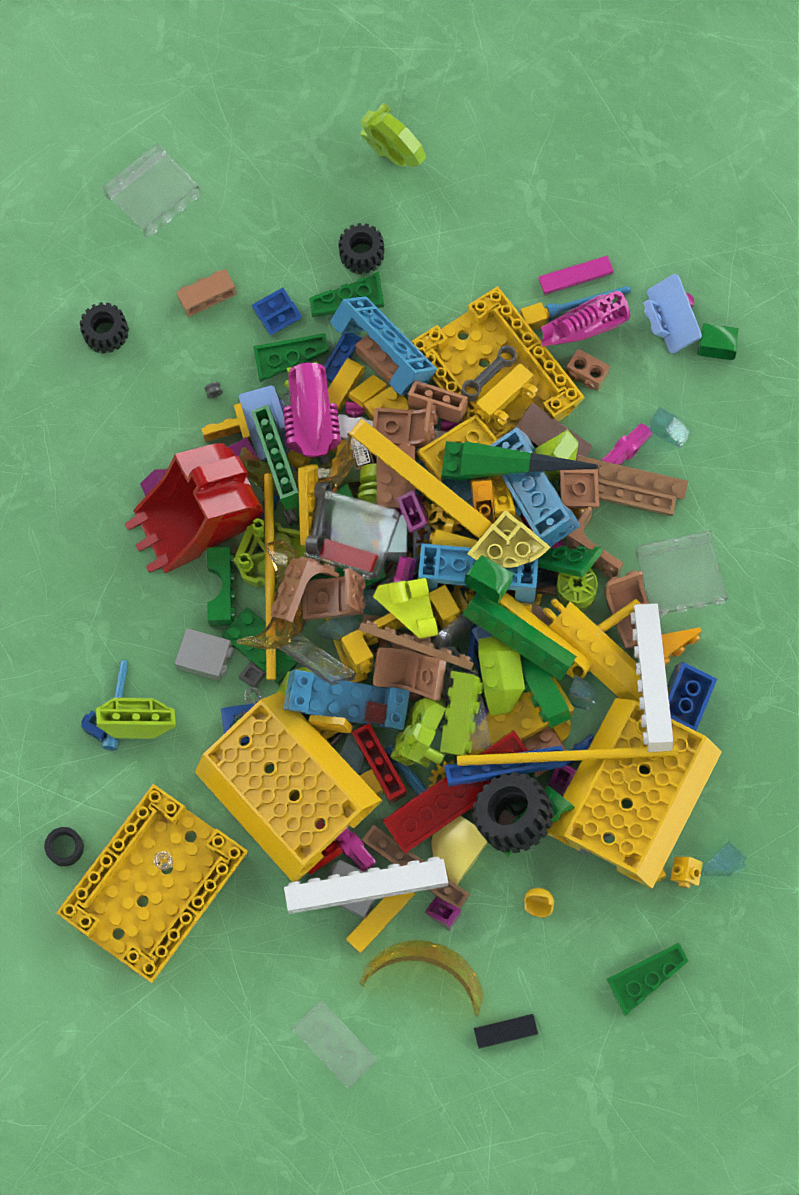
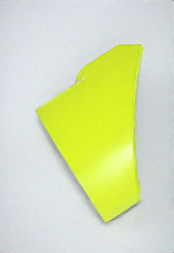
[373,578,438,639]

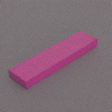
[538,256,613,295]

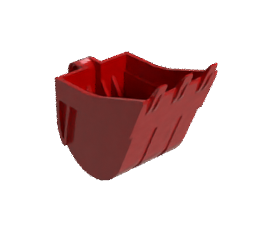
[125,443,263,573]

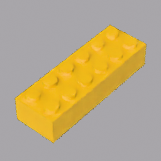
[467,677,574,755]

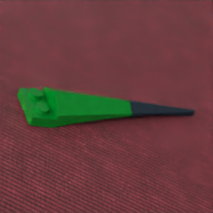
[441,441,598,480]

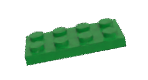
[221,607,304,685]

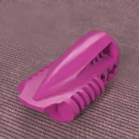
[541,291,630,347]
[283,363,341,457]

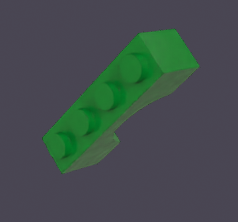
[207,547,236,626]

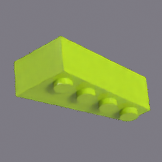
[440,671,483,756]

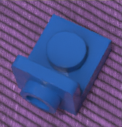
[81,711,106,743]

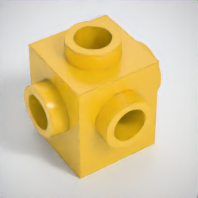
[670,857,703,888]

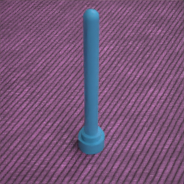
[545,286,631,319]
[102,660,128,750]

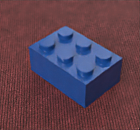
[667,662,717,731]

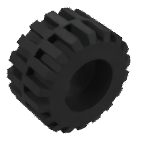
[338,223,385,274]
[80,302,129,353]

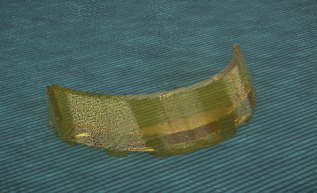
[239,434,354,497]
[237,539,306,650]
[360,940,483,1017]

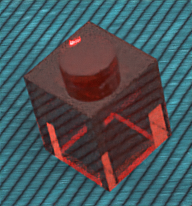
[362,701,387,725]

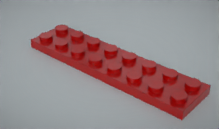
[382,730,528,853]

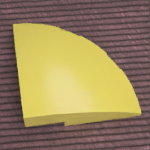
[467,510,550,568]
[431,815,488,885]

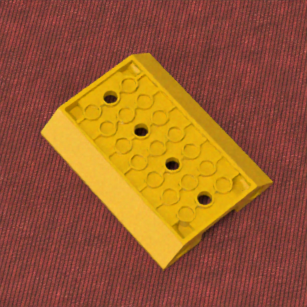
[411,286,584,440]
[195,692,382,882]
[546,698,722,889]
[56,784,249,983]

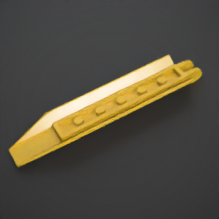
[543,598,642,702]

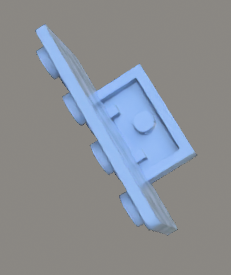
[643,274,702,354]
[239,386,291,461]

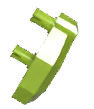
[360,103,427,167]
[233,518,310,593]
[390,696,446,768]

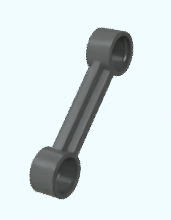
[461,345,517,402]
[306,482,332,555]

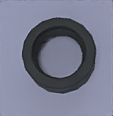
[44,827,84,866]

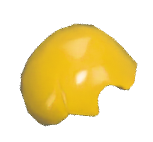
[524,887,554,917]

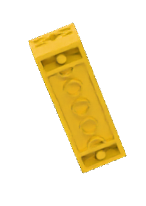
[341,585,460,675]

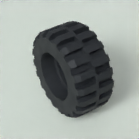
[472,772,554,853]

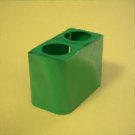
[697,323,739,360]
[464,555,513,604]

